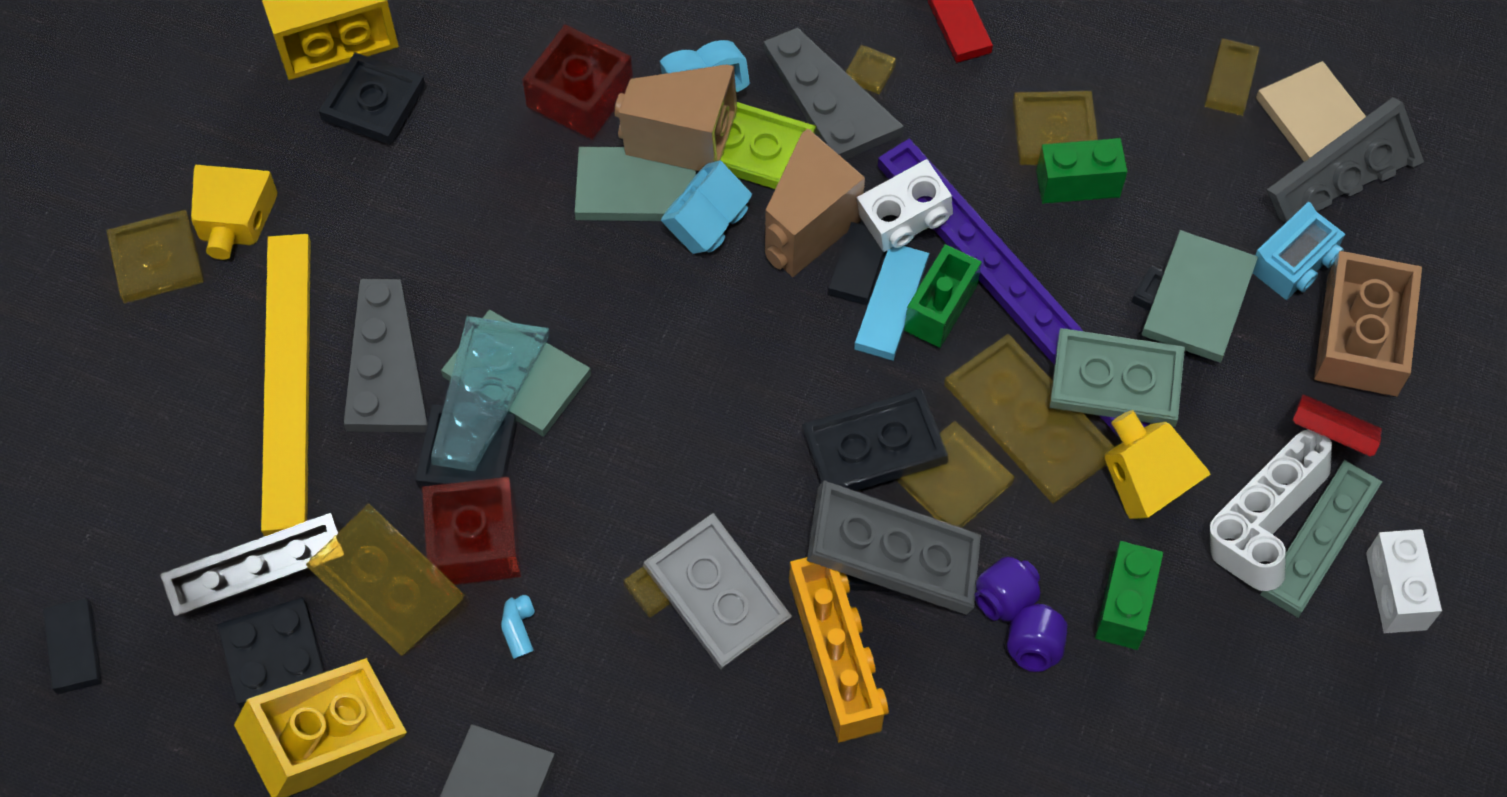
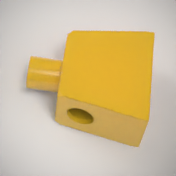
[191,165,278,260]
[1105,410,1210,519]

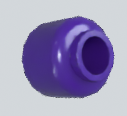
[975,557,1040,622]
[1007,604,1068,672]

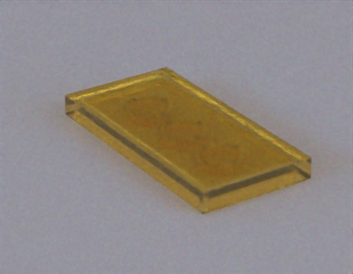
[944,334,1115,504]

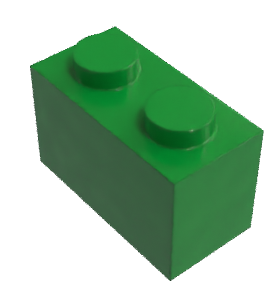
[1036,138,1128,204]
[904,244,982,348]
[1095,541,1163,650]

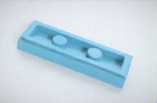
[854,246,929,361]

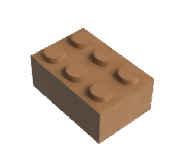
[1314,251,1422,397]

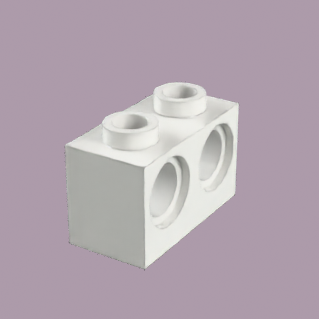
[857,159,953,252]
[1366,529,1442,633]

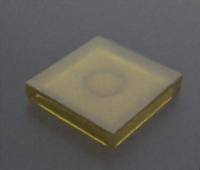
[1013,91,1098,165]
[106,209,204,303]
[896,421,1015,528]

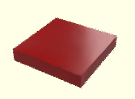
[1293,394,1382,456]

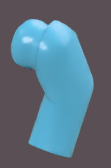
[501,595,535,659]

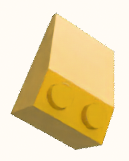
[262,0,399,80]
[234,658,407,797]

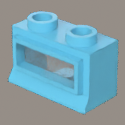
[1252,201,1345,300]

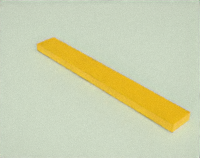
[261,234,311,537]

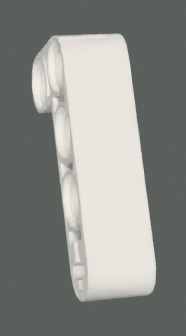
[1210,429,1332,591]

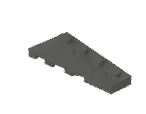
[764,27,904,160]
[1267,97,1424,223]
[344,279,428,433]

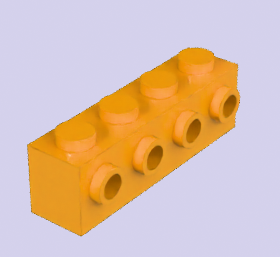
[789,557,889,743]

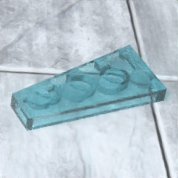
[431,316,549,471]

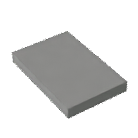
[643,513,792,670]

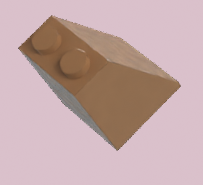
[615,64,737,171]
[765,128,865,277]

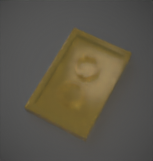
[305,503,464,656]

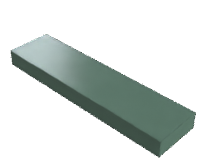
[1260,460,1382,618]

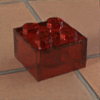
[522,24,633,139]
[422,477,521,587]

